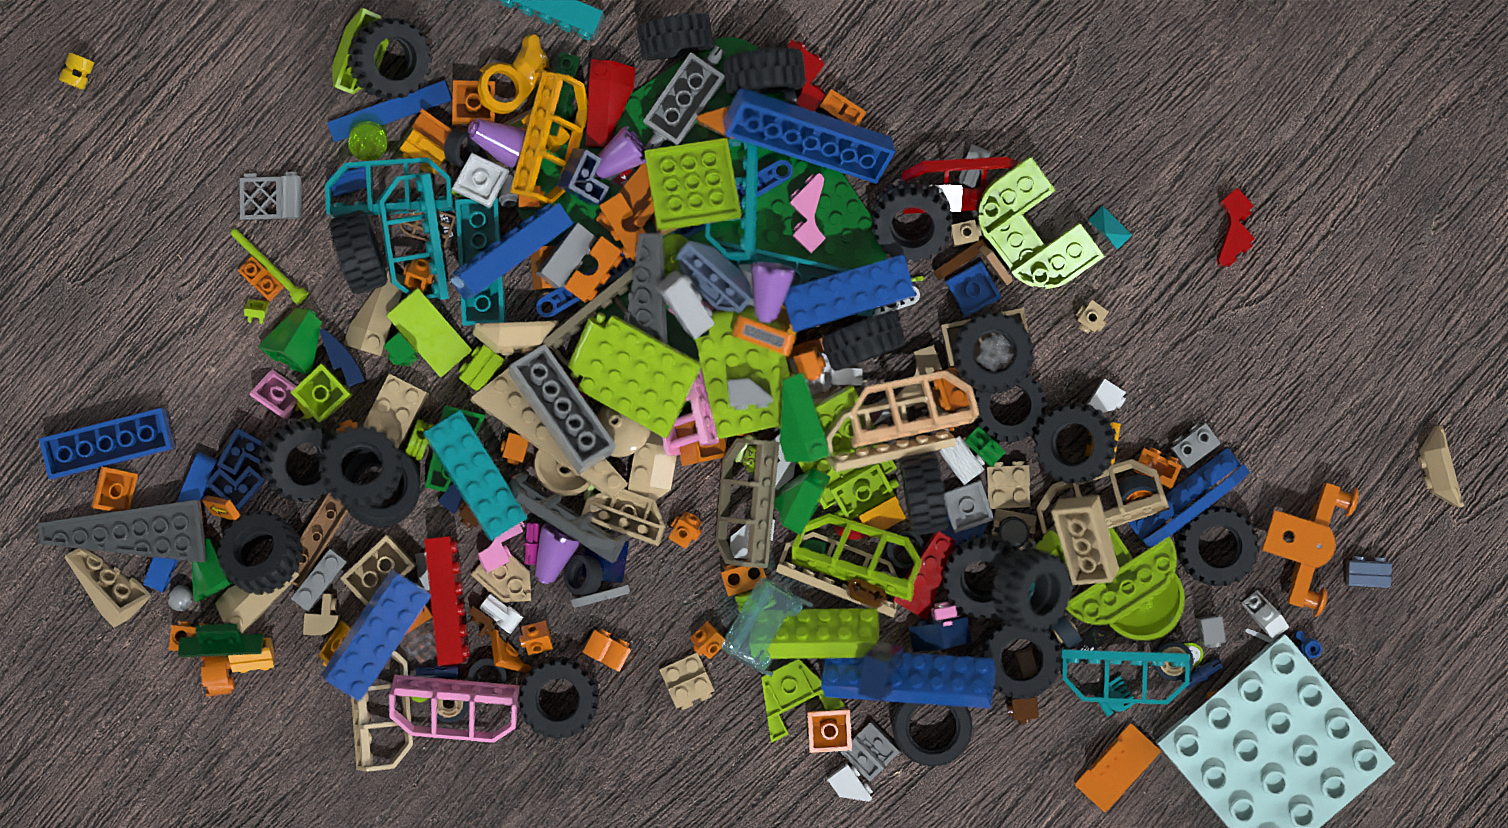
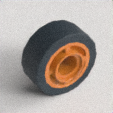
[1119,475,1159,505]

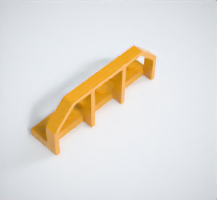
[510,71,588,204]

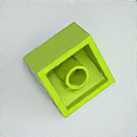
[291,364,353,423]

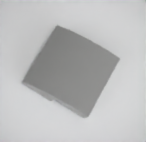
[841,720,901,782]

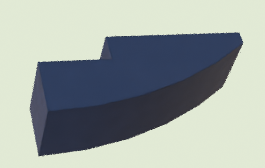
[319,329,367,387]

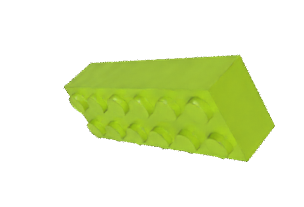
[749,608,880,659]

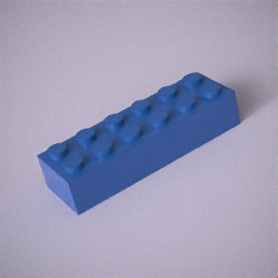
[450,203,573,300]
[784,255,916,333]
[39,408,176,480]
[321,569,431,701]

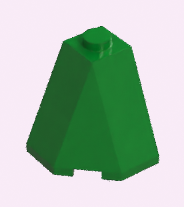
[258,308,322,375]
[774,467,831,535]
[191,536,233,602]

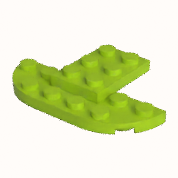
[1066,527,1177,625]

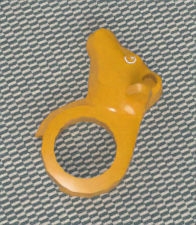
[478,34,553,114]

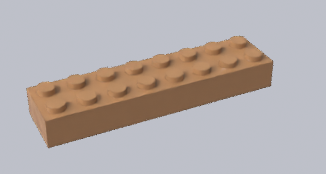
[292,492,348,588]

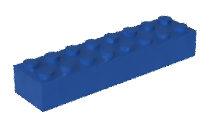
[723,88,895,184]
[821,653,996,708]

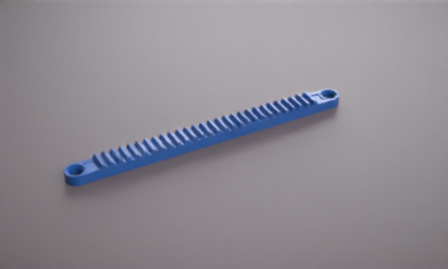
[536,160,793,318]

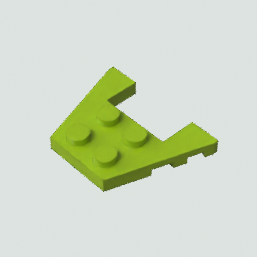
[761,658,845,743]

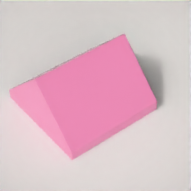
[249,369,298,419]

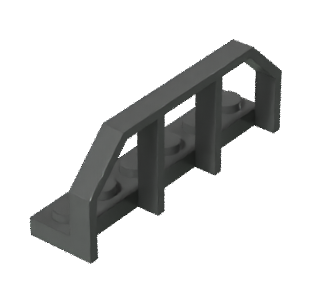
[509,471,628,563]

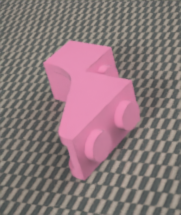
[790,173,826,254]
[477,521,524,573]

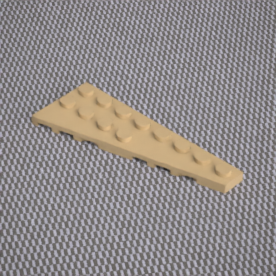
[471,367,628,499]

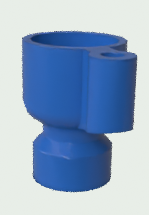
[1294,631,1322,659]

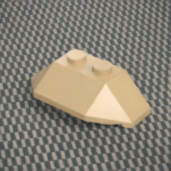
[473,320,559,356]
[1418,425,1464,507]
[628,431,677,501]
[581,489,666,546]

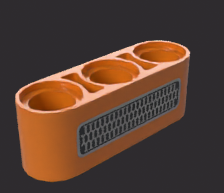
[731,315,796,356]

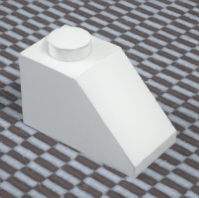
[1087,379,1126,412]

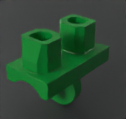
[964,426,1006,467]

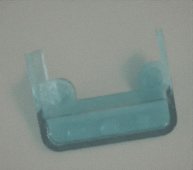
[722,578,813,677]

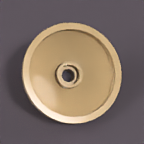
[596,405,651,457]
[534,449,591,496]

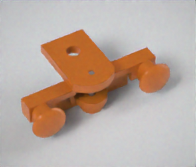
[1261,483,1359,617]

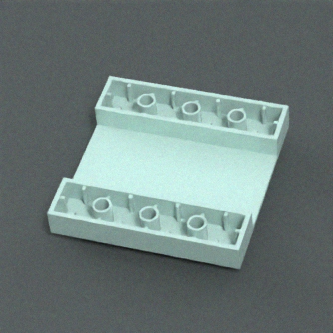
[1155,634,1395,828]

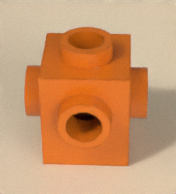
[404,258,434,293]
[668,511,702,549]
[519,620,553,655]
[690,621,728,659]

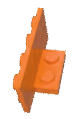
[596,163,655,233]
[1075,723,1161,812]

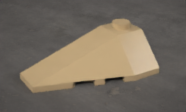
[343,271,406,357]
[65,548,151,627]
[215,572,300,634]

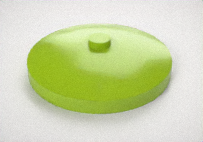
[1109,558,1185,641]

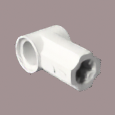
[479,594,524,634]

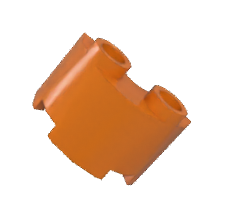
[1133,447,1182,488]
[201,656,235,697]

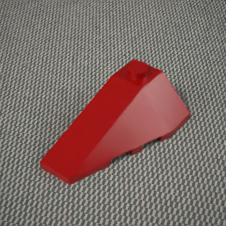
[586,59,636,148]

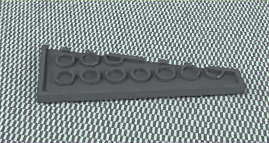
[624,233,667,344]
[38,500,207,562]

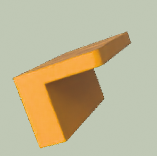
[858,496,906,538]

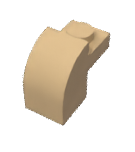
[303,593,341,635]

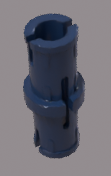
[1181,657,1223,690]
[416,664,459,679]

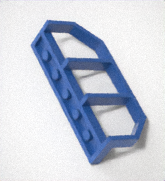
[1128,448,1250,548]

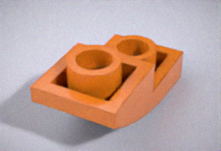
[238,256,284,302]

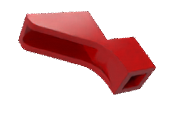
[787,39,826,112]
[1216,187,1255,268]

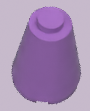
[468,119,527,168]
[594,125,646,179]
[752,262,795,322]
[535,523,580,584]

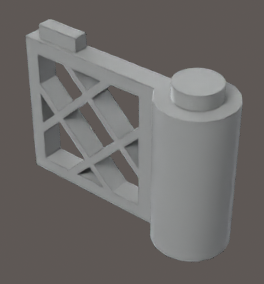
[240,172,302,220]

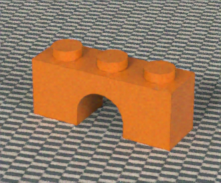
[599,193,645,262]
[565,236,623,303]

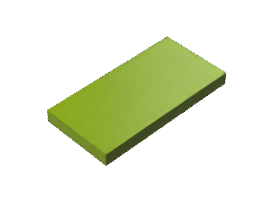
[385,287,472,378]

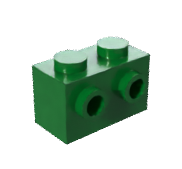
[384,332,419,367]

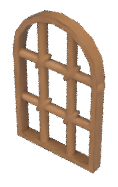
[399,211,456,248]

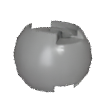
[168,585,193,611]

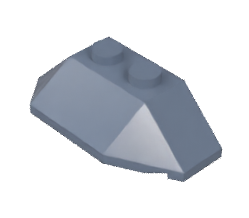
[677,241,753,313]

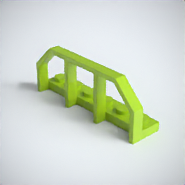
[792,514,921,601]

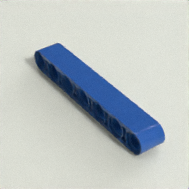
[143,452,219,593]

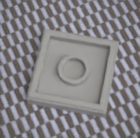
[944,480,994,533]

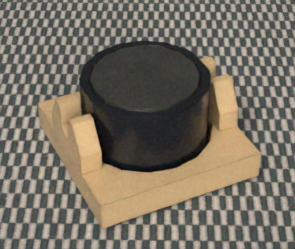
[990,509,1037,551]

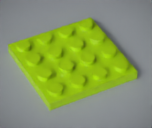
[644,138,741,231]

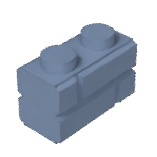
[1345,556,1392,588]

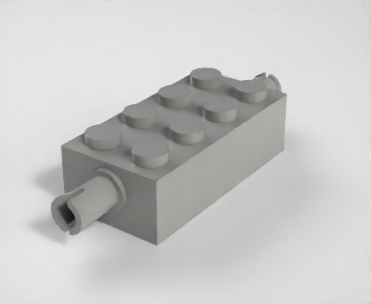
[643,45,726,150]

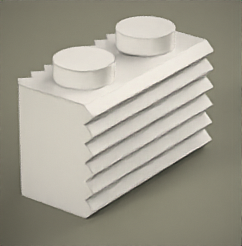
[939,436,985,485]

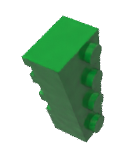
[424,406,486,492]

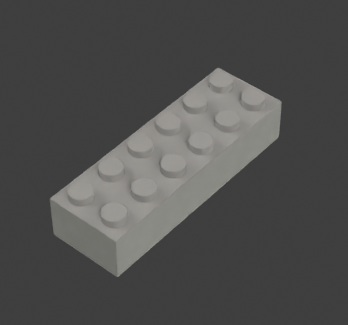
[508,344,616,475]

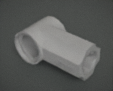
[957,144,991,188]

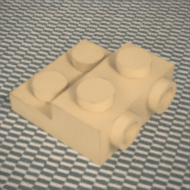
[986,461,1030,509]
[659,652,715,710]

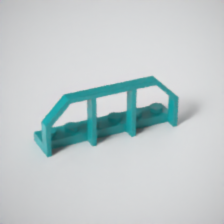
[705,138,759,260]
[325,157,456,218]
[378,172,449,300]
[1062,650,1190,704]

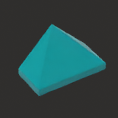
[1088,206,1132,250]

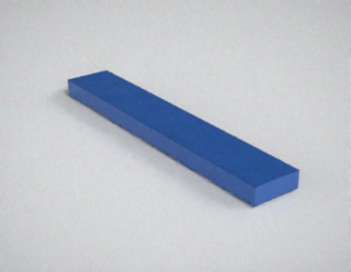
[327,80,452,143]

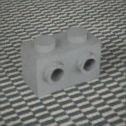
[1170,423,1221,468]

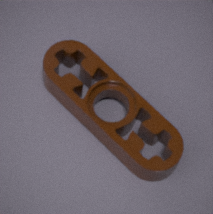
[933,239,989,281]

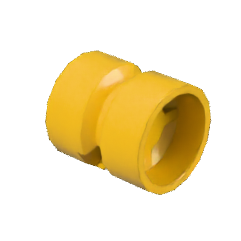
[58,53,95,90]

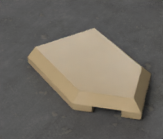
[471,555,531,602]

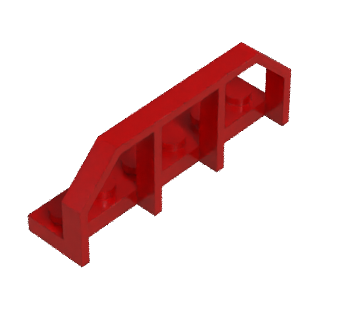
[901,157,1020,214]

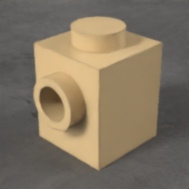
[951,220,982,247]

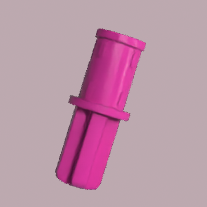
[524,522,539,565]

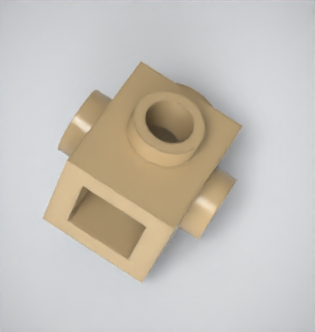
[1076,300,1109,334]

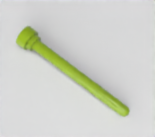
[230,229,309,305]

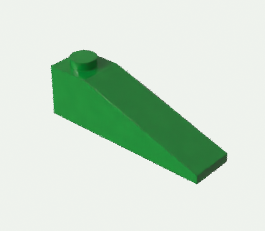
[779,372,830,462]

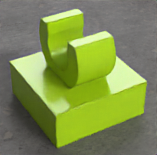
[244,299,269,324]

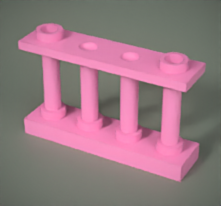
[662,361,719,456]

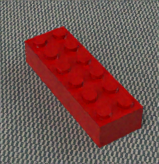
[424,536,470,666]

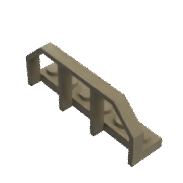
[542,265,636,365]
[715,438,780,568]

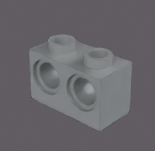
[1195,615,1226,648]

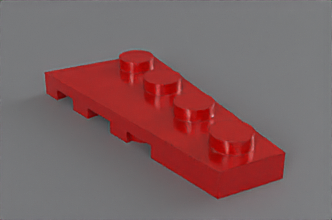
[891,531,956,620]

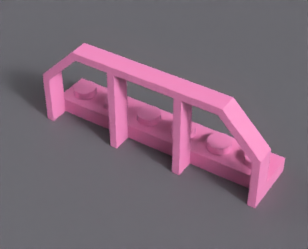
[389,675,520,743]

